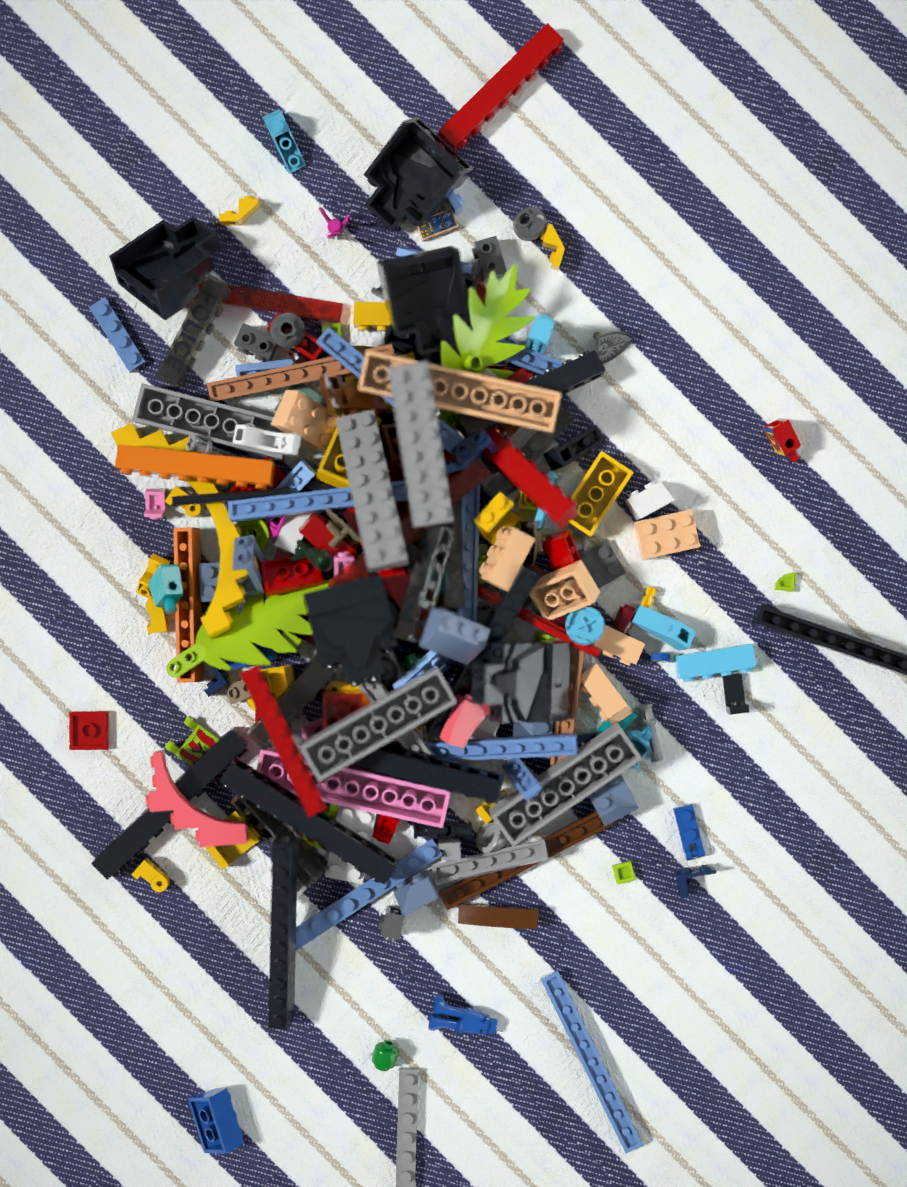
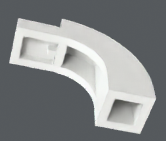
[232,425,301,456]

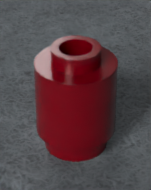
[613,604,636,634]

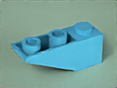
[262,109,306,174]
[632,605,696,650]

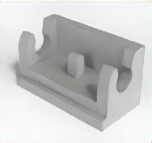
[438,837,461,862]

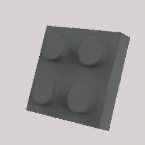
[580,540,626,589]

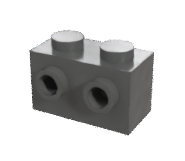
[472,236,507,282]
[234,323,278,362]
[378,906,405,941]

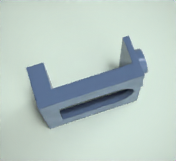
[233,535,266,596]

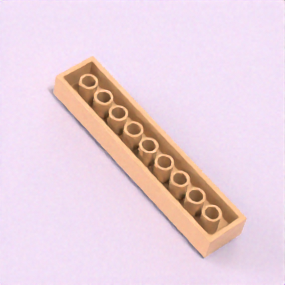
[358,350,561,433]

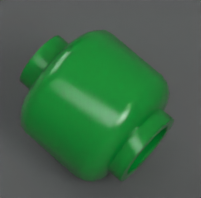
[372,1040,399,1071]

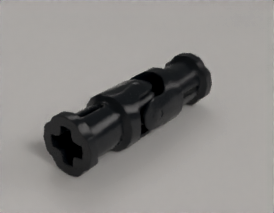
[414,822,472,839]

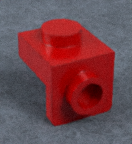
[372,815,400,844]

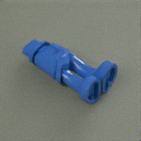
[428,994,498,1035]

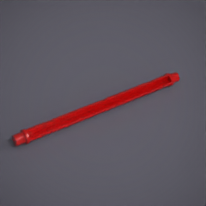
[477,584,601,657]

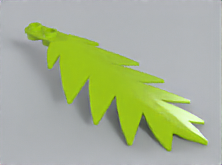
[438,264,535,429]
[167,579,339,678]

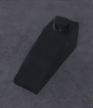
[543,425,605,471]

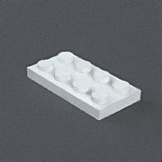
[325,805,377,884]

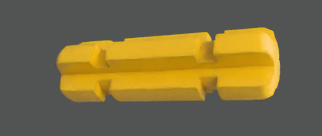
[641,586,657,609]

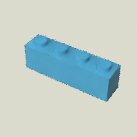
[525,314,555,354]
[674,644,756,682]

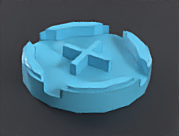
[565,606,605,645]

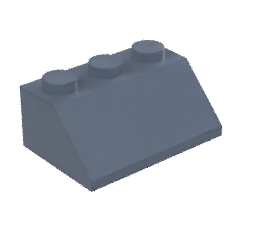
[419,608,490,665]

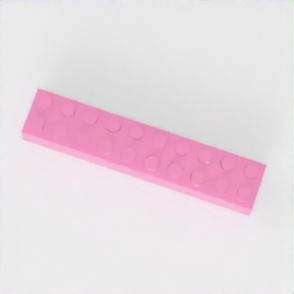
[257,743,450,828]

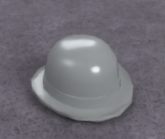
[475,820,507,853]

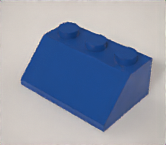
[187,1088,244,1154]

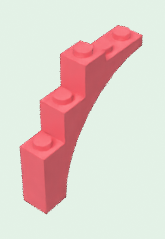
[440,694,490,749]
[146,750,249,847]

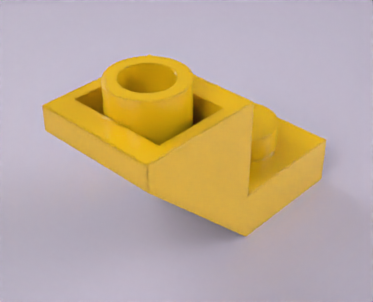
[219,196,260,226]
[540,224,565,271]
[516,491,538,529]
[136,553,170,598]

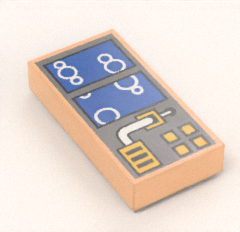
[417,209,458,241]

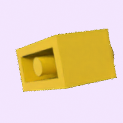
[354,302,391,332]

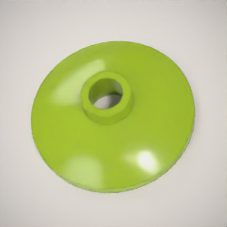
[237,519,270,553]

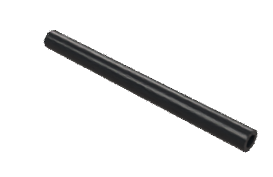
[172,487,290,506]

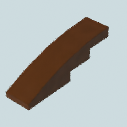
[458,903,539,929]

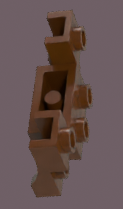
[319,374,395,417]

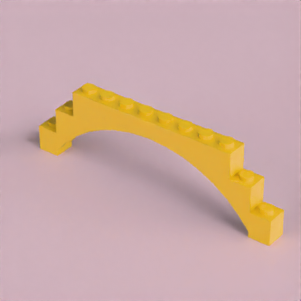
[111,423,259,639]

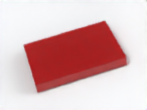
[260,551,324,596]

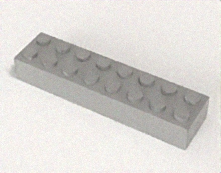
[388,361,453,527]
[132,383,285,461]
[335,409,409,573]
[299,666,457,781]
[489,722,642,846]

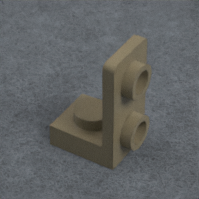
[225,673,273,704]

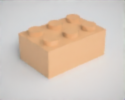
[271,390,340,452]
[633,509,700,560]
[478,526,535,591]
[529,560,600,621]

